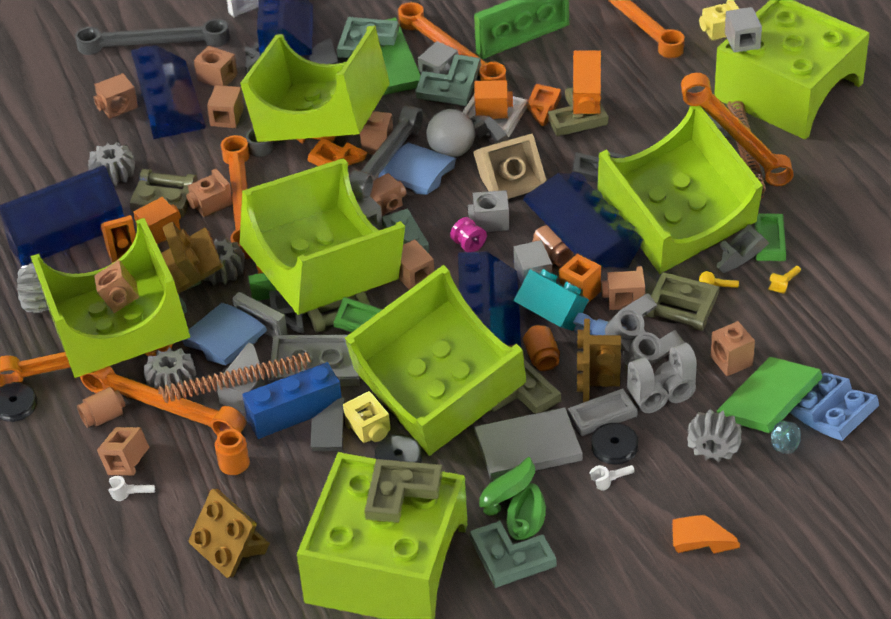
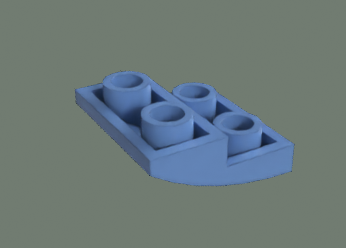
[379,143,456,195]
[182,303,267,365]
[790,373,879,441]

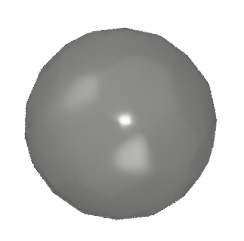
[426,109,475,158]

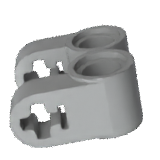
[605,293,684,366]
[627,342,697,413]

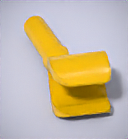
[768,266,801,294]
[699,271,739,288]

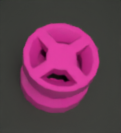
[450,217,487,253]

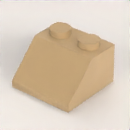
[473,133,548,199]

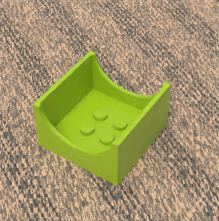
[714,0,870,140]
[240,26,390,142]
[597,106,763,274]
[239,158,405,315]
[30,218,191,378]
[345,265,527,456]
[297,452,468,619]

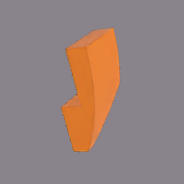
[527,84,562,126]
[307,137,367,166]
[672,515,740,554]

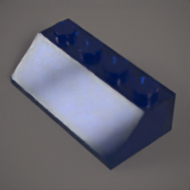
[257,0,313,56]
[131,45,206,140]
[0,165,124,267]
[524,172,643,268]
[458,252,521,348]

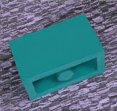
[514,269,589,331]

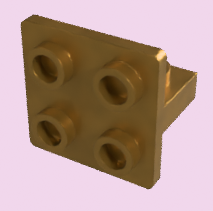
[161,222,223,294]
[577,319,621,403]
[189,489,270,578]

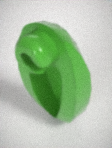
[479,457,535,516]
[507,483,546,540]

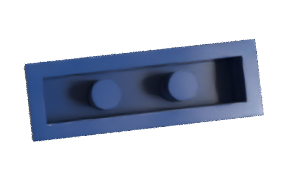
[242,362,342,439]

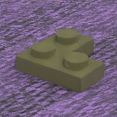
[548,88,608,136]
[491,359,561,414]
[364,459,443,523]

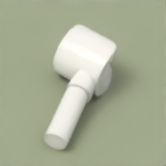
[590,465,635,491]
[108,476,155,501]

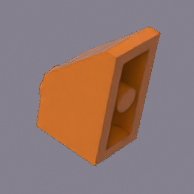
[573,51,601,114]
[101,215,136,263]

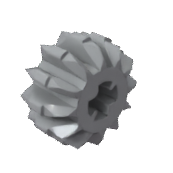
[88,142,136,187]
[203,238,245,286]
[17,263,49,313]
[144,347,196,395]
[687,409,742,463]

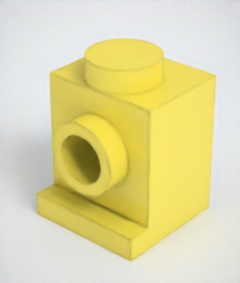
[699,0,739,40]
[343,391,390,444]

